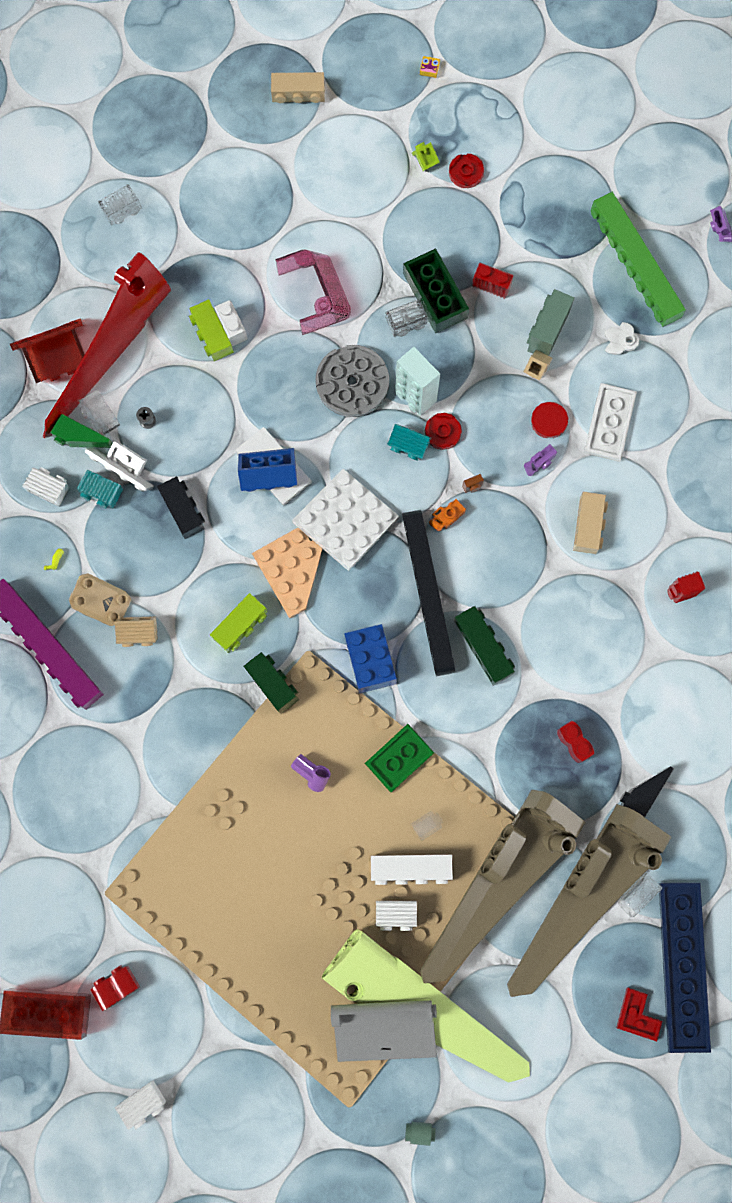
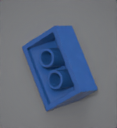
[238,448,297,492]

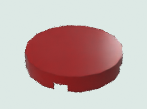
[449,153,484,188]
[531,402,569,438]
[425,413,462,450]

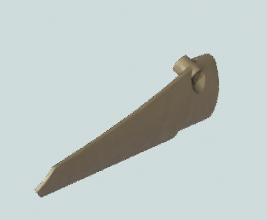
[420,790,585,983]
[507,804,672,997]

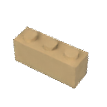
[271,72,325,103]
[573,492,608,554]

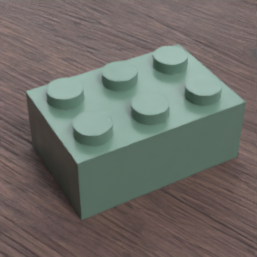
[527,289,575,356]

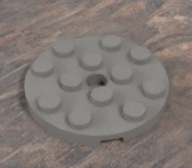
[316,345,389,417]

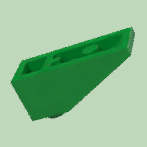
[50,414,113,448]

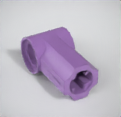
[291,754,331,792]

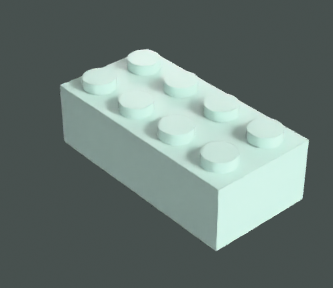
[395,347,440,416]

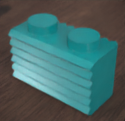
[387,424,431,461]
[77,470,123,509]

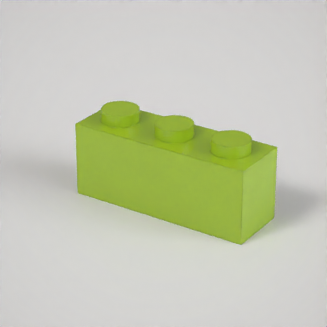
[188,299,234,361]
[210,593,268,653]

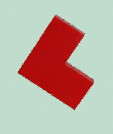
[616,987,662,1042]

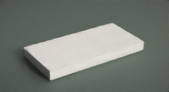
[584,383,637,462]
[235,427,312,506]

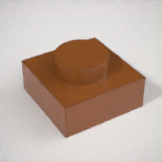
[462,474,484,493]

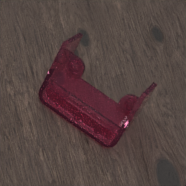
[275,249,351,335]

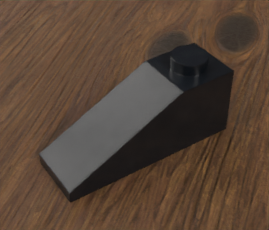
[619,766,674,817]

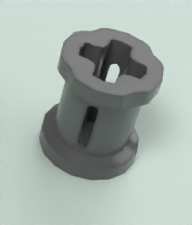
[136,407,156,429]

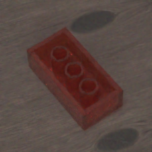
[0,988,91,1040]

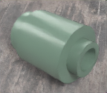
[405,1121,435,1146]

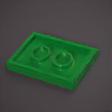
[364,724,434,793]

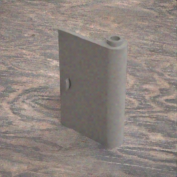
[331,1000,437,1062]

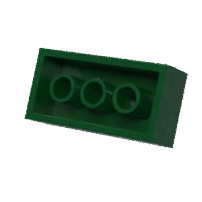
[403,248,469,334]

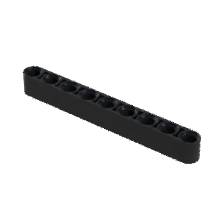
[402,510,455,677]

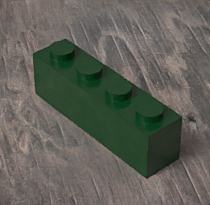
[454,606,515,686]

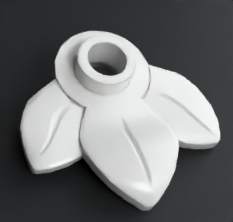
[604,322,639,355]

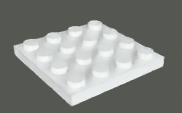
[292,469,399,571]

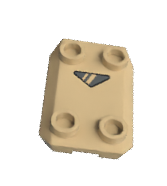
[69,573,131,626]

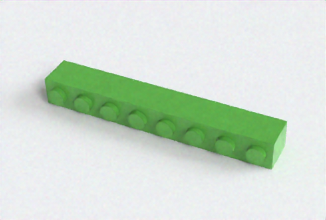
[591,191,686,327]

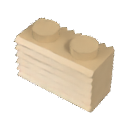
[115,616,158,647]

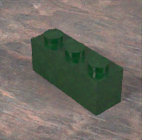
[243,652,299,714]

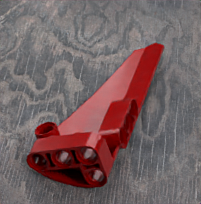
[43,252,171,439]

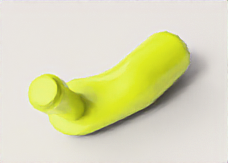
[44,548,64,570]

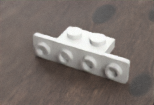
[85,441,154,492]

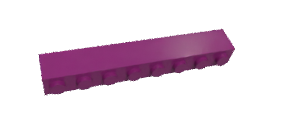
[0,578,104,710]

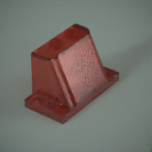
[10,318,85,383]

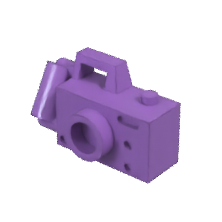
[710,206,732,242]
[524,444,557,476]

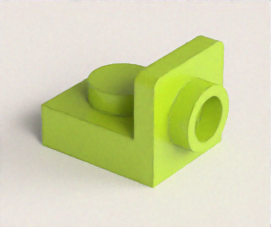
[412,142,440,171]

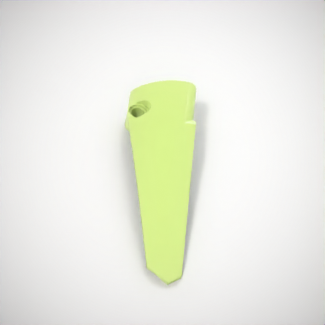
[322,929,530,1083]

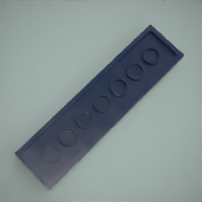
[658,883,711,1053]

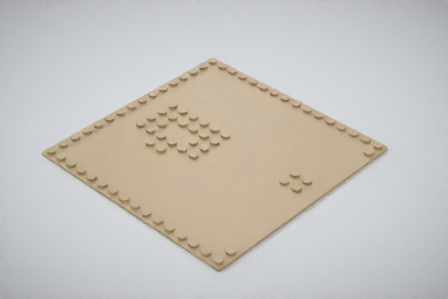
[105,651,515,1107]

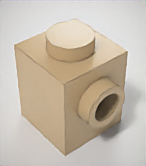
[523,350,553,381]

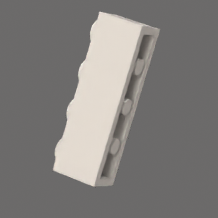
[371,855,453,885]

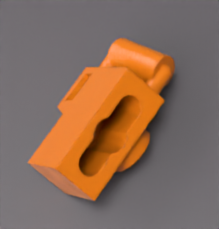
[429,499,466,531]

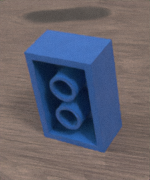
[344,624,397,694]

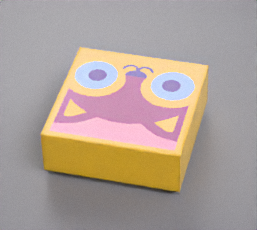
[420,56,440,78]

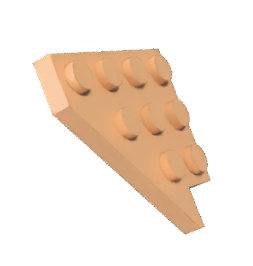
[252,528,323,619]

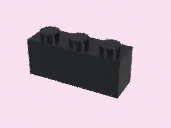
[157,476,205,539]

